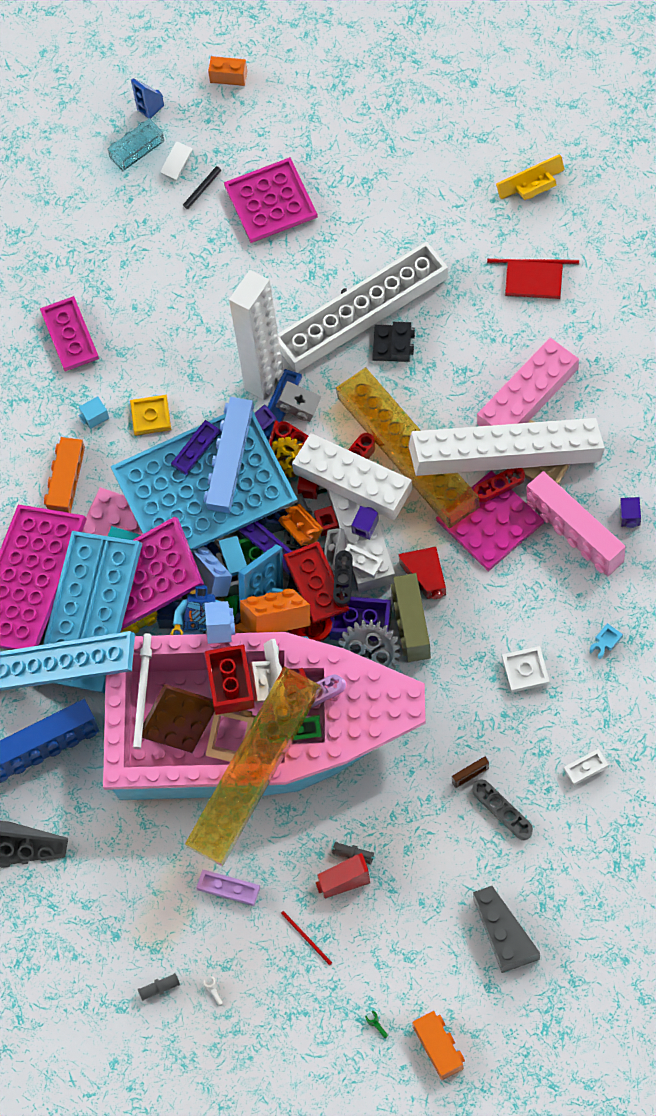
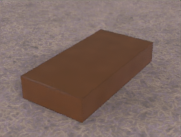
[452,756,489,788]

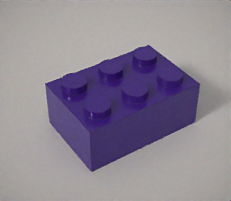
[329,596,392,642]

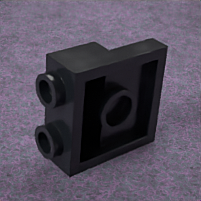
[372,322,415,362]

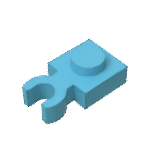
[590,623,623,659]

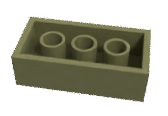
[390,573,431,662]

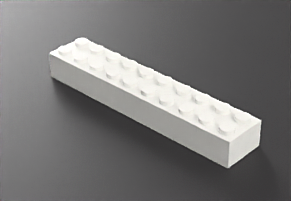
[278,241,448,373]
[229,270,284,400]
[408,418,605,476]

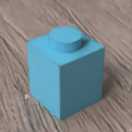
[78,396,109,429]

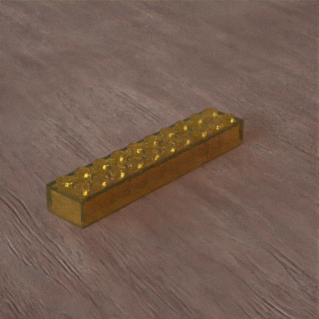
[336,367,480,528]
[185,666,321,867]

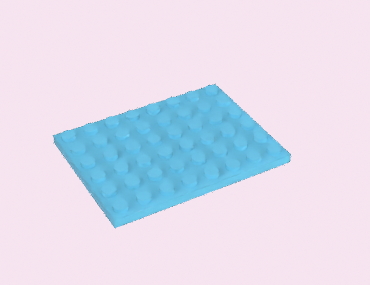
[110,412,298,551]

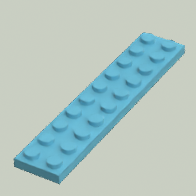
[0,631,135,691]

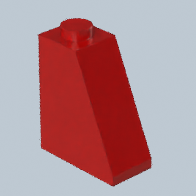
[399,546,446,599]
[315,853,370,899]

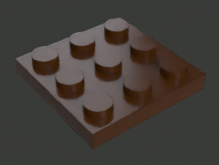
[142,684,215,753]

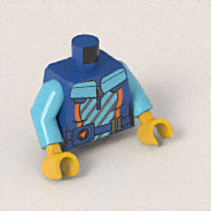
[170,585,221,635]

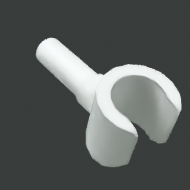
[203,976,223,1006]

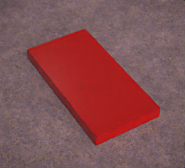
[283,541,349,625]

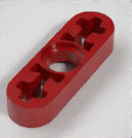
[474,468,525,502]

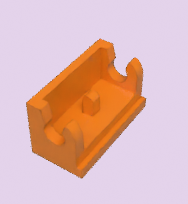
[278,504,323,546]

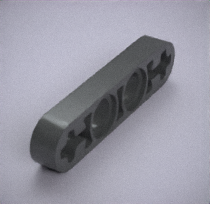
[472,779,533,840]

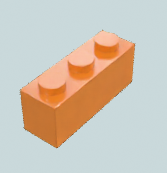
[412,1011,465,1080]

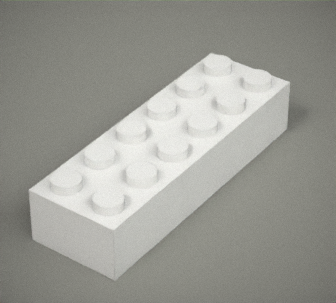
[292,433,412,520]
[327,489,395,593]

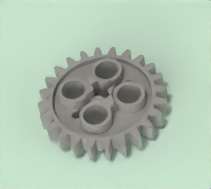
[338,620,401,670]

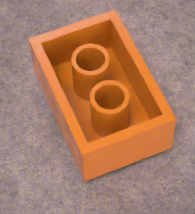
[240,589,310,633]

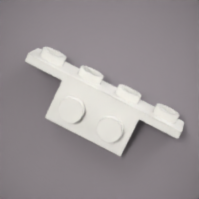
[249,639,288,721]

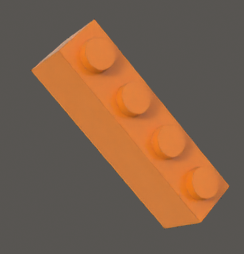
[44,437,85,513]

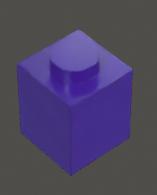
[620,497,641,528]
[351,506,379,540]

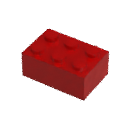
[205,644,255,715]

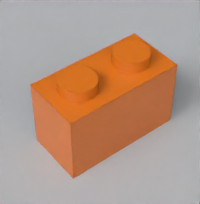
[208,56,248,86]

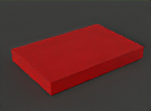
[505,261,563,299]

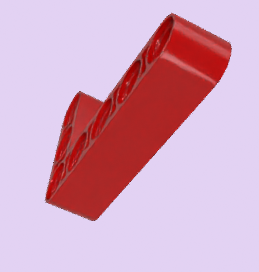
[275,421,375,459]

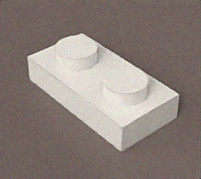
[341,544,383,578]
[564,749,608,786]

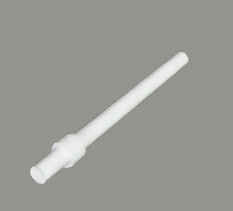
[133,634,152,749]

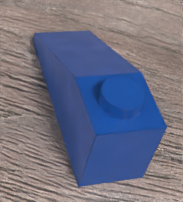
[131,78,164,119]

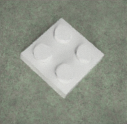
[502,646,550,693]

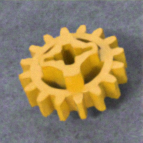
[271,437,303,478]

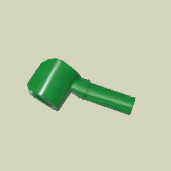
[365,1011,389,1039]

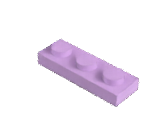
[196,869,260,906]

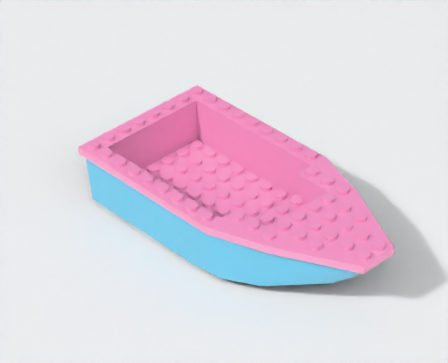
[103,632,426,800]

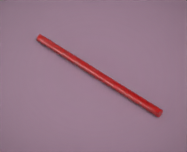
[487,258,579,264]

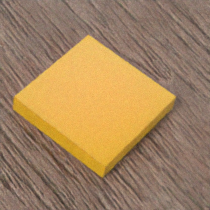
[130,394,172,436]

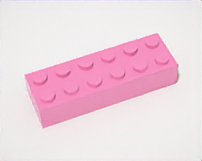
[477,338,579,426]
[526,471,626,576]

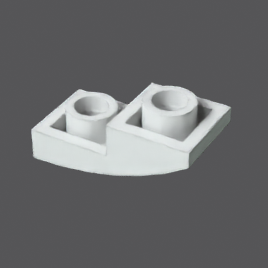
[160,142,193,180]

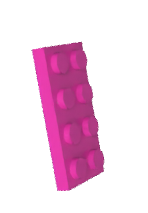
[40,296,99,372]

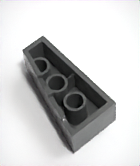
[473,886,540,973]

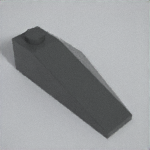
[0,820,68,868]

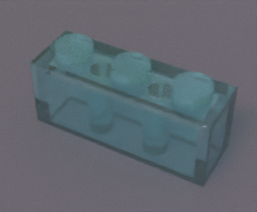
[107,118,165,172]

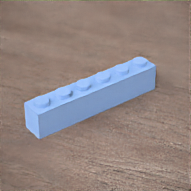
[204,397,254,513]

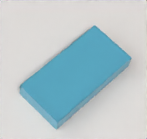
[219,536,247,576]

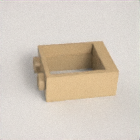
[205,710,258,764]

